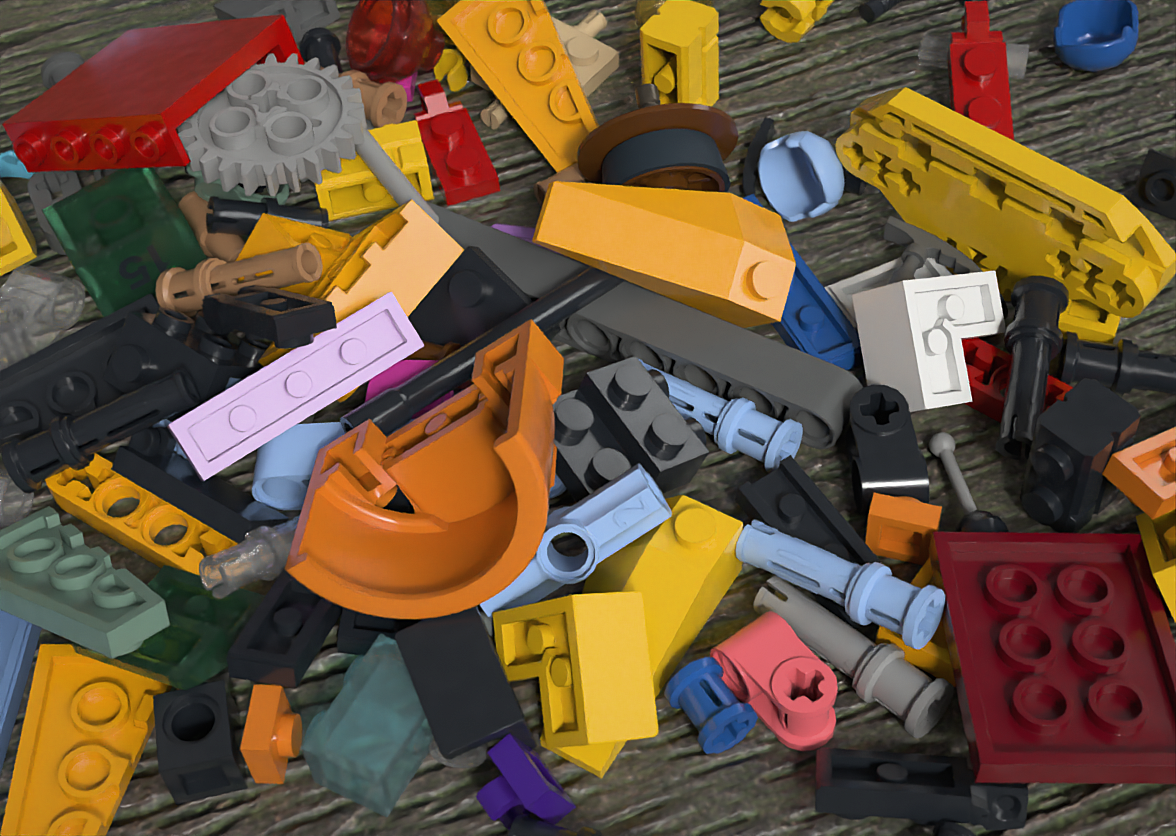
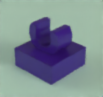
[475,733,576,830]

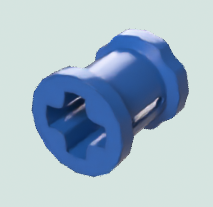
[664,657,758,754]

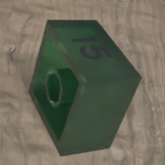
[42,167,207,317]

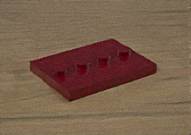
[928,532,1176,784]

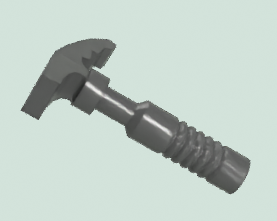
[883,216,983,285]

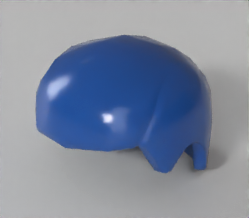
[1053,0,1139,72]

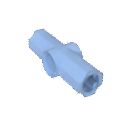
[479,463,672,618]

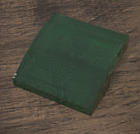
[71,565,265,690]

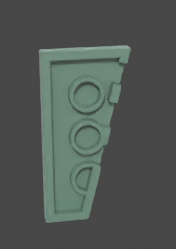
[0,506,170,659]

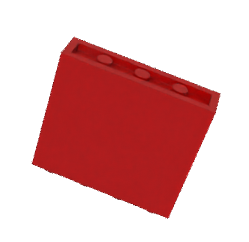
[2,14,305,172]

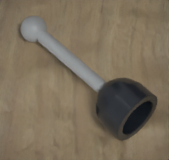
[929,432,1009,532]

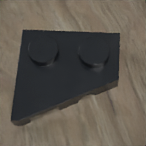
[408,246,561,346]

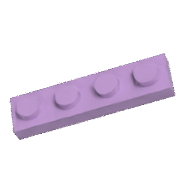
[167,291,425,481]

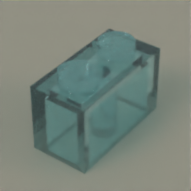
[301,634,435,817]

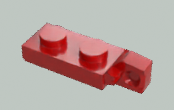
[947,1,1014,141]
[413,79,500,206]

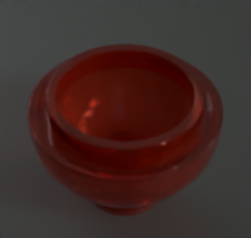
[346,0,444,85]

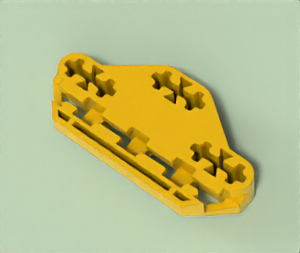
[835,87,1176,318]

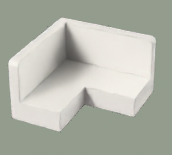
[852,271,1006,412]

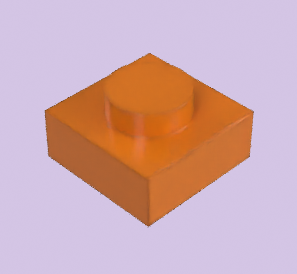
[865,493,942,565]
[240,684,302,784]

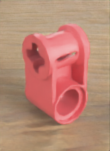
[710,611,838,751]

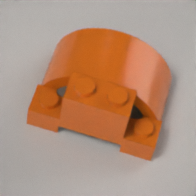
[285,319,564,619]

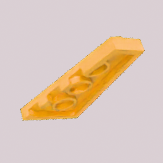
[436,0,599,173]
[0,644,183,836]

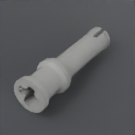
[753,575,954,739]

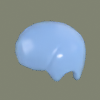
[757,131,845,222]

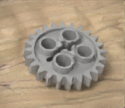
[177,53,367,196]

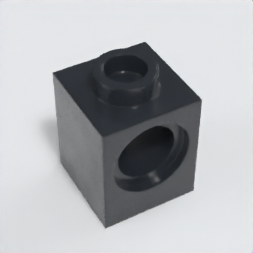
[153,680,248,805]

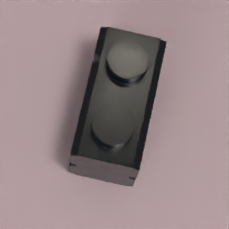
[1019,378,1141,533]

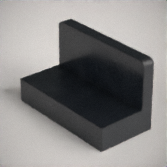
[395,606,537,760]

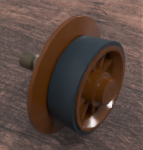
[576,84,738,193]

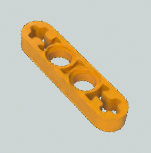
[45,453,252,597]

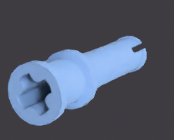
[639,359,803,473]
[736,520,945,649]

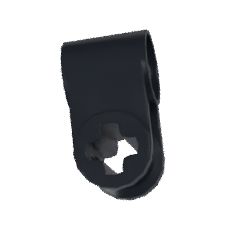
[846,385,930,515]

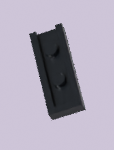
[111,427,289,545]
[735,455,894,630]

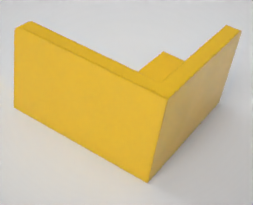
[492,591,659,749]

